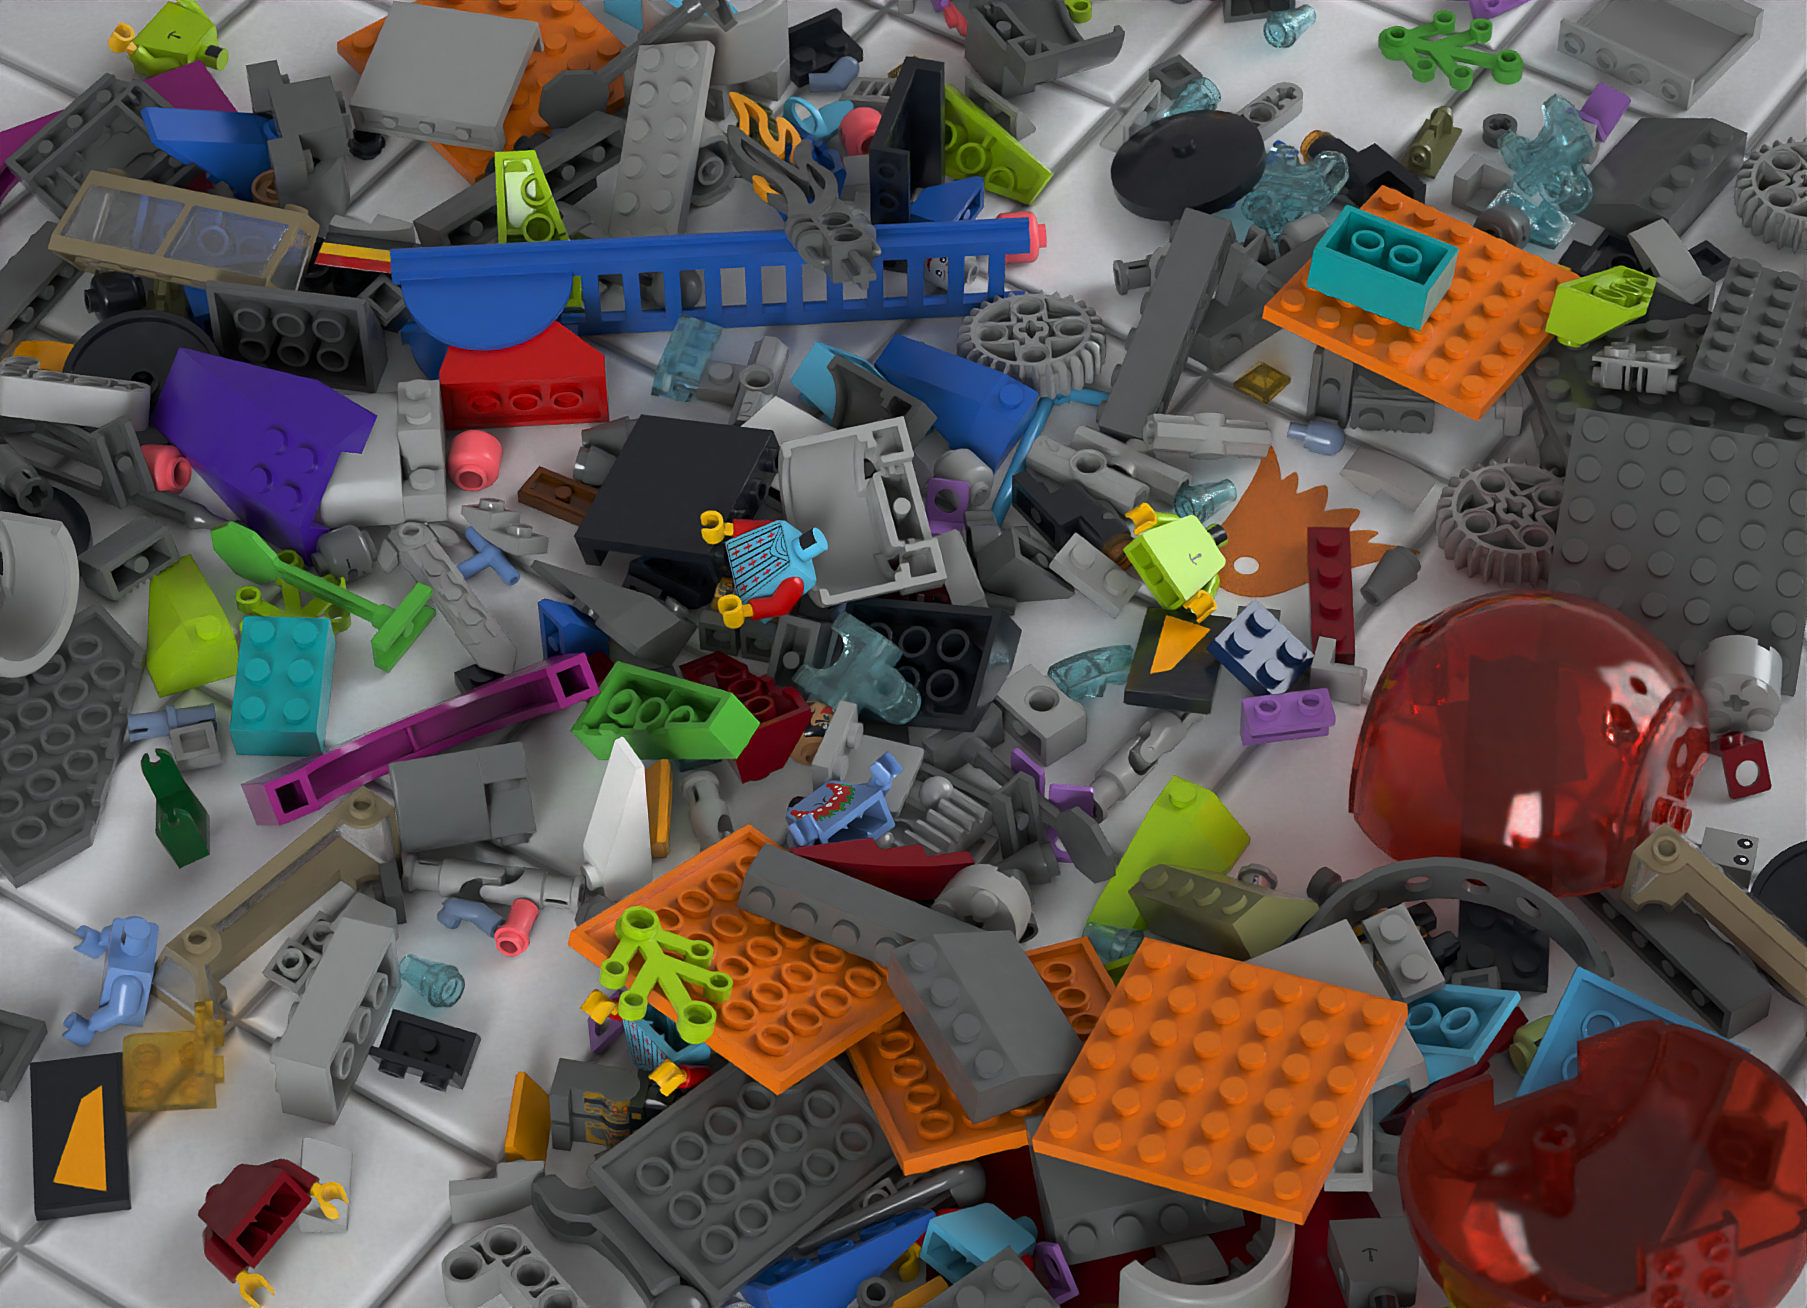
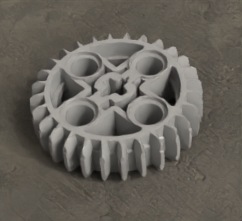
[1734,136,1807,254]
[957,289,1106,401]
[1435,457,1565,589]

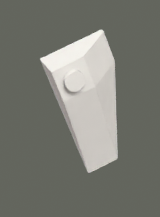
[580,737,653,901]

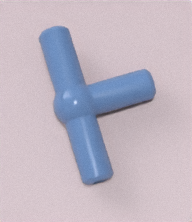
[456,526,520,586]

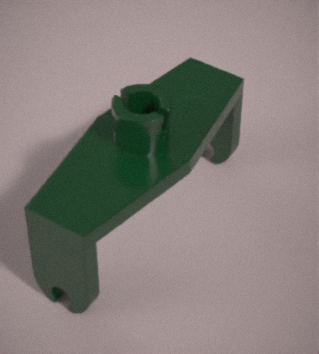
[141,748,210,869]

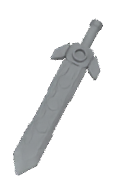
[377,522,518,675]

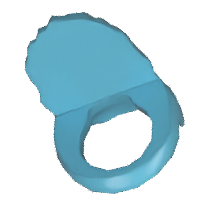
[782,96,854,144]

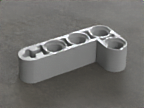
[0,356,151,431]
[442,1223,589,1308]

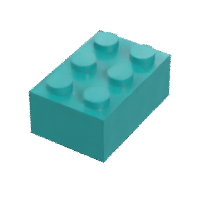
[1307,204,1459,331]
[229,616,336,757]

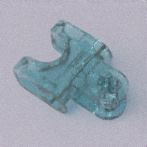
[1497,93,1594,214]
[1241,144,1349,244]
[792,611,921,725]

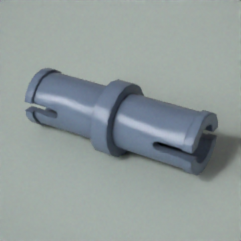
[127,703,217,742]

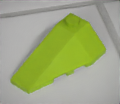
[945,83,1054,205]
[495,150,582,313]
[1545,265,1657,347]
[146,554,239,698]
[1086,775,1251,945]

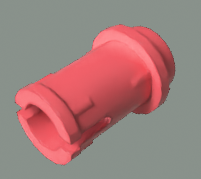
[494,899,539,957]

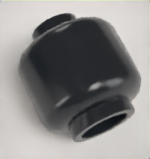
[84,271,146,322]

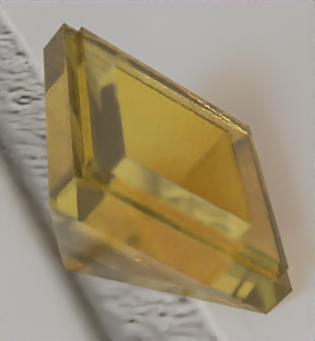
[1234,360,1291,404]

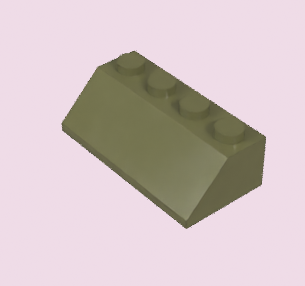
[1128,863,1320,962]

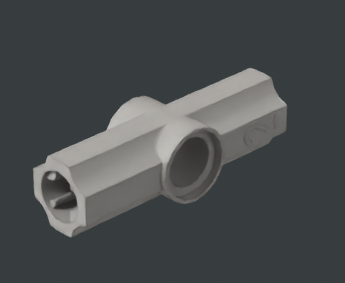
[727,336,789,426]
[1143,412,1272,460]
[1068,425,1192,507]
[1026,435,1150,515]

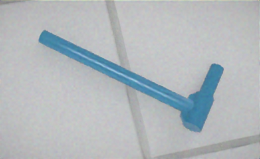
[991,387,1110,528]

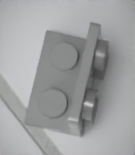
[811,700,924,818]

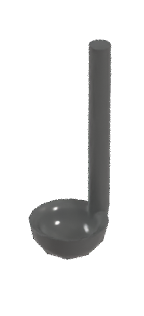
[798,1158,987,1256]

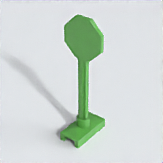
[210,521,436,673]

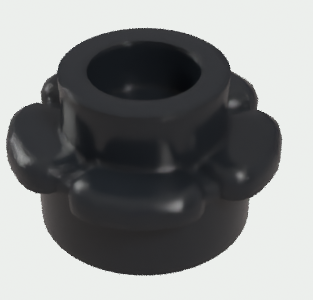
[347,128,386,160]

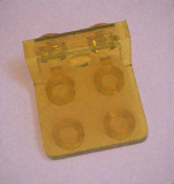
[122,1001,225,1112]

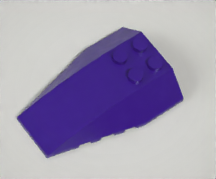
[149,347,377,567]

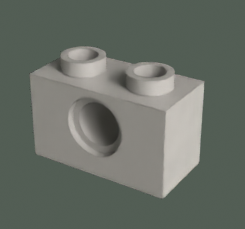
[992,664,1087,767]

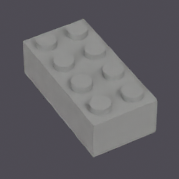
[270,916,402,1125]

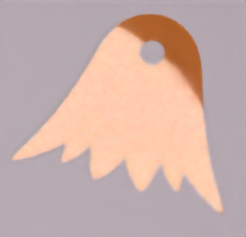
[1218,446,1420,597]

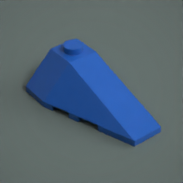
[740,1207,937,1308]

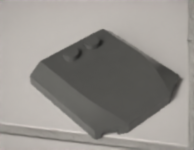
[4,73,203,247]

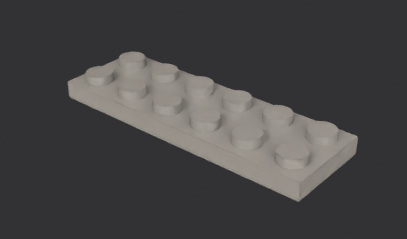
[608,40,715,238]

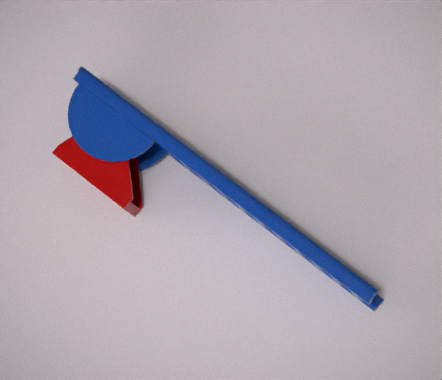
[390,217,1030,430]

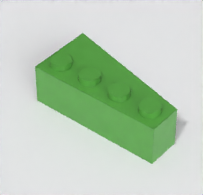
[570,661,760,760]

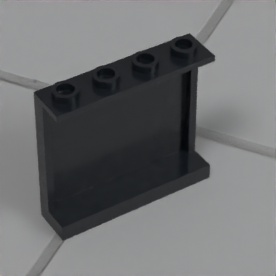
[869,56,945,274]
[574,414,780,583]

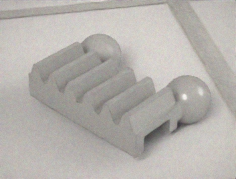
[875,776,993,856]

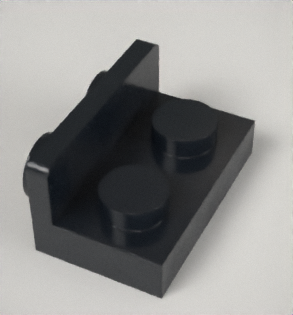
[788,8,863,88]

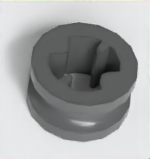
[1482,114,1518,149]

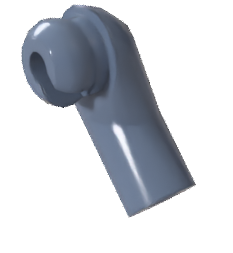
[809,56,860,93]
[437,897,505,938]

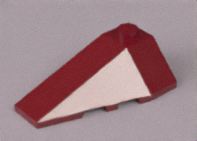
[679,651,813,784]

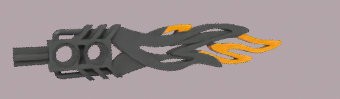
[727,92,882,290]

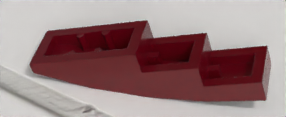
[790,837,975,900]

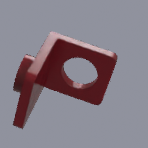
[1701,731,1772,799]

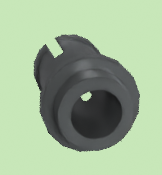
[856,1276,895,1308]

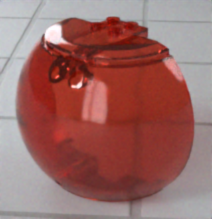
[1348,589,1710,899]
[1397,1019,1807,1308]

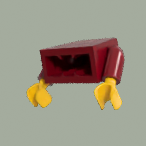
[197,1158,349,1308]

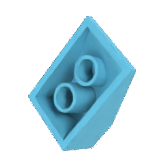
[1392,984,1521,1087]

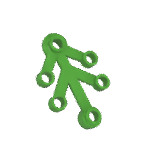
[1378,10,1523,91]

